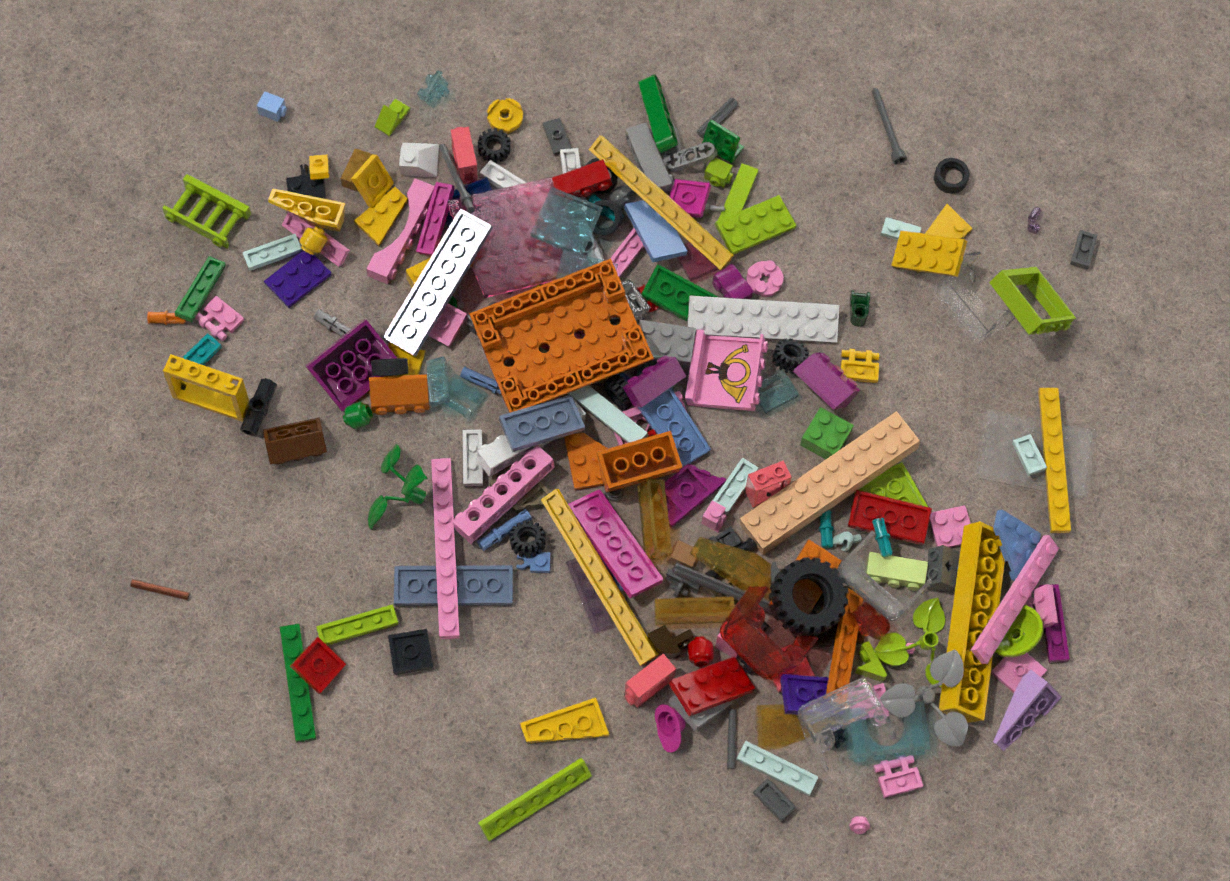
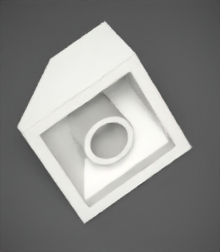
[399,143,439,177]

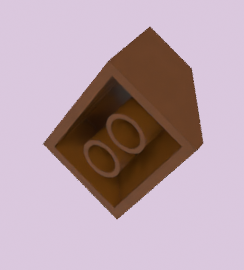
[263,417,327,465]

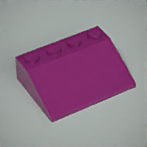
[305,319,397,412]

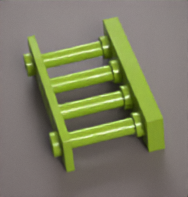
[162,174,251,248]

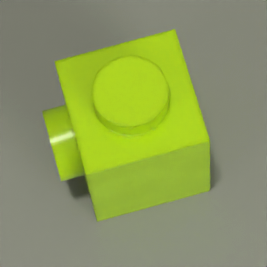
[704,158,734,188]

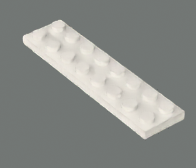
[687,296,839,343]

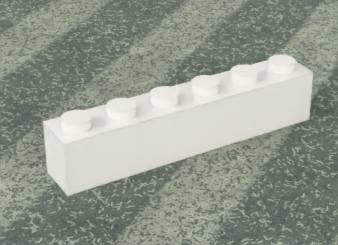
[476,397,586,477]

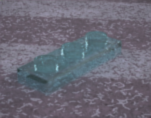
[426,356,450,407]

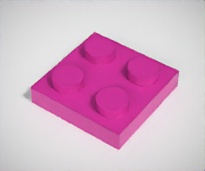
[670,179,711,218]

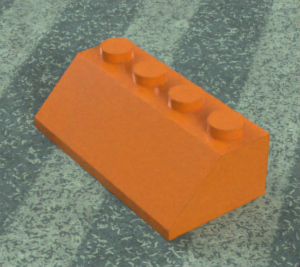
[597,431,682,493]

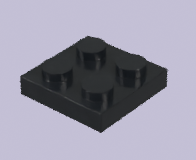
[388,629,433,675]

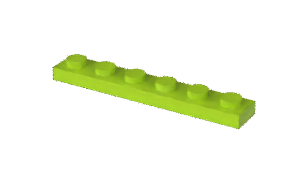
[478,758,592,841]

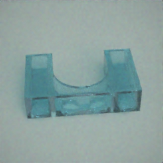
[842,701,930,762]

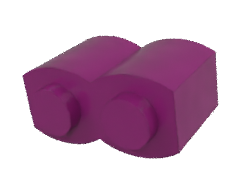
[712,264,753,299]

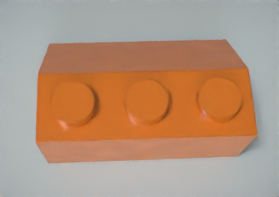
[369,374,429,415]

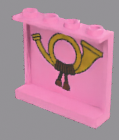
[685,329,768,411]

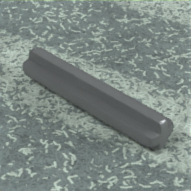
[697,98,738,138]

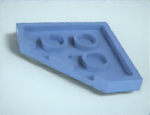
[993,510,1041,581]

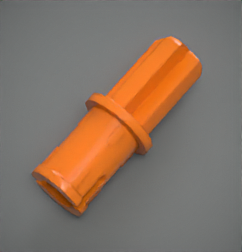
[147,310,186,325]

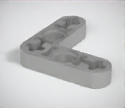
[663,123,717,172]

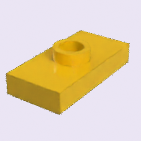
[309,154,329,180]

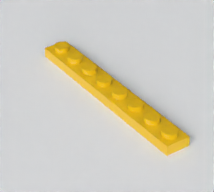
[1038,388,1071,533]

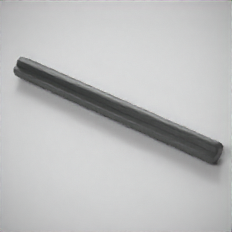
[672,564,777,616]

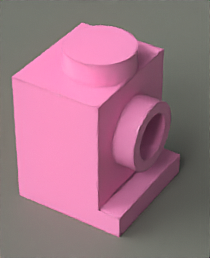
[701,500,728,532]

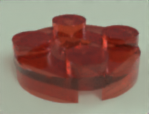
[853,602,890,640]

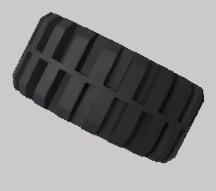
[769,557,849,636]

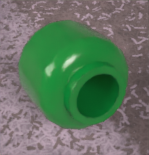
[343,402,373,429]

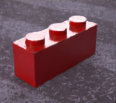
[551,159,612,204]

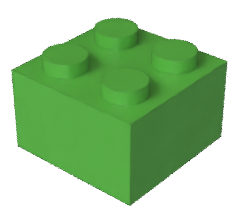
[800,407,854,459]

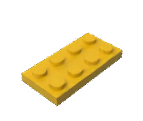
[891,231,967,277]

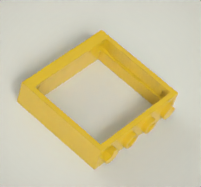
[163,354,249,422]

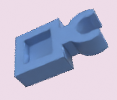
[517,552,550,573]

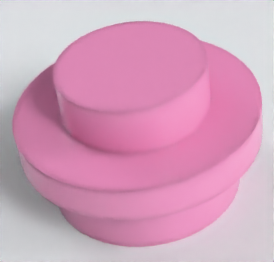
[849,816,870,834]

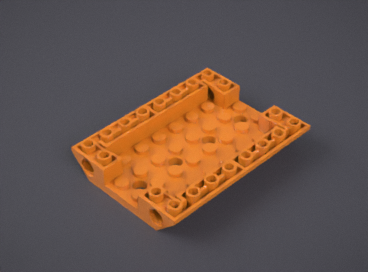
[469,258,654,413]

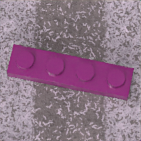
[1038,584,1070,663]

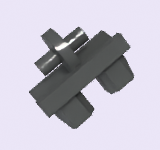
[666,563,700,598]

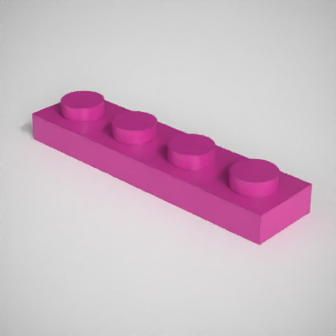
[416,182,455,256]

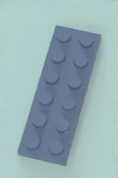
[394,565,513,606]

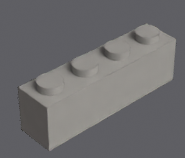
[625,123,674,193]

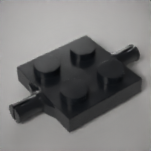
[286,164,326,199]

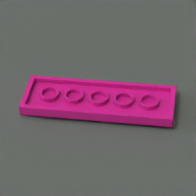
[568,489,664,599]

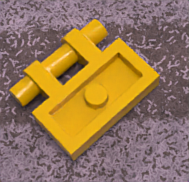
[840,348,879,383]

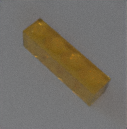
[637,479,672,560]
[654,597,735,625]

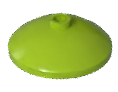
[994,605,1043,657]

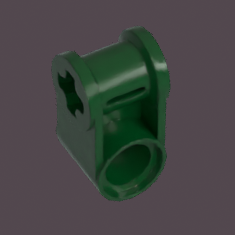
[850,290,870,327]

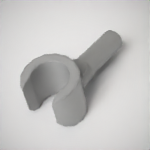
[704,202,725,213]

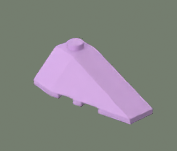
[993,670,1061,751]

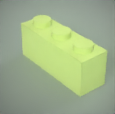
[864,552,928,591]

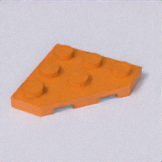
[564,432,608,490]

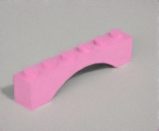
[366,178,435,284]

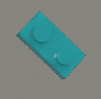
[182,333,222,365]

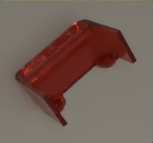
[720,586,818,680]

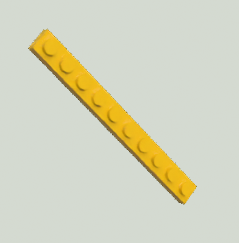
[589,135,734,270]
[541,489,658,666]

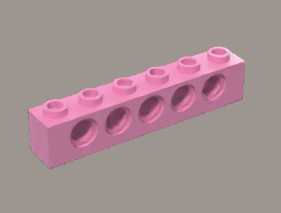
[453,445,555,544]

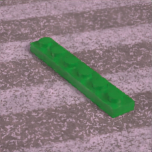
[280,623,316,743]

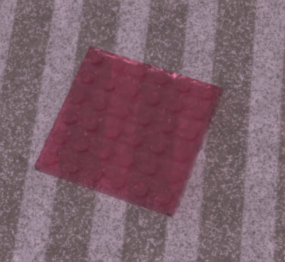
[447,177,589,298]

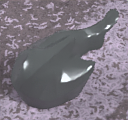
[609,185,636,210]

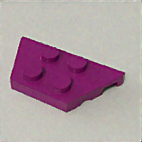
[659,464,726,528]

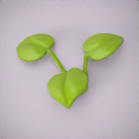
[874,598,945,688]

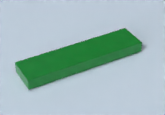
[174,256,226,322]

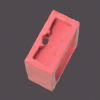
[451,127,478,184]
[745,460,792,508]
[624,654,676,708]

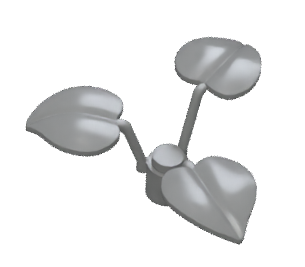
[879,650,968,746]

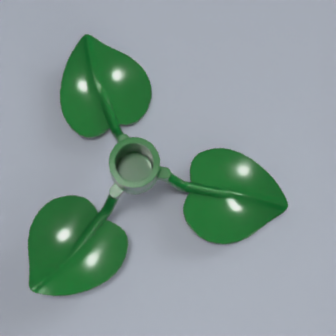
[368,444,427,530]

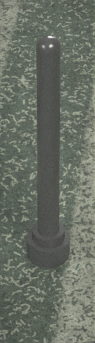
[872,88,907,164]

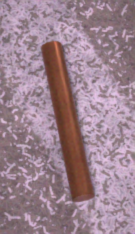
[130,579,190,600]

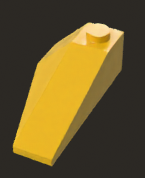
[268,189,345,232]

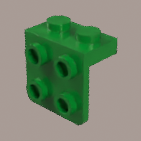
[702,120,744,164]

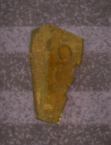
[689,537,771,596]
[755,704,836,750]

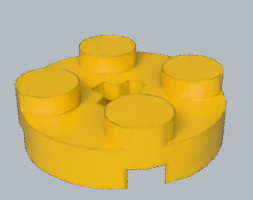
[487,98,523,134]

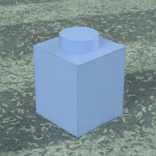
[257,91,287,122]

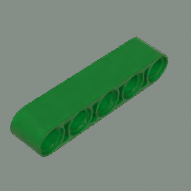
[638,74,678,153]

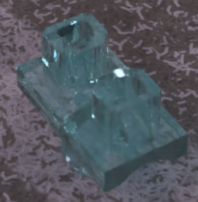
[417,70,450,108]

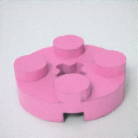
[746,260,783,297]

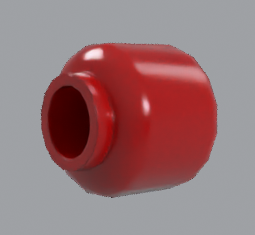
[688,636,714,667]

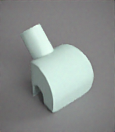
[833,531,862,552]

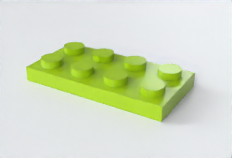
[714,195,797,255]

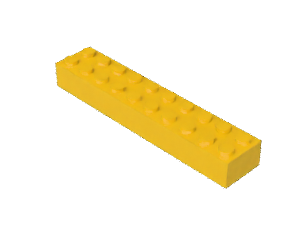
[939,521,1005,723]

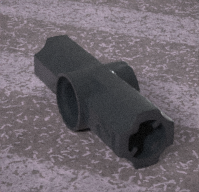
[240,378,277,436]

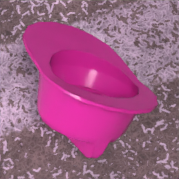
[655,704,686,753]

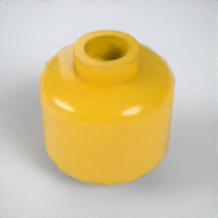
[299,226,327,255]

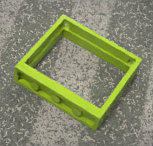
[989,267,1076,335]

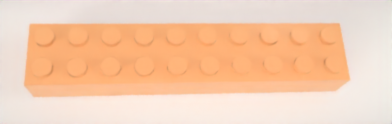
[740,411,920,555]

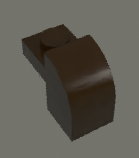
[647,625,694,659]

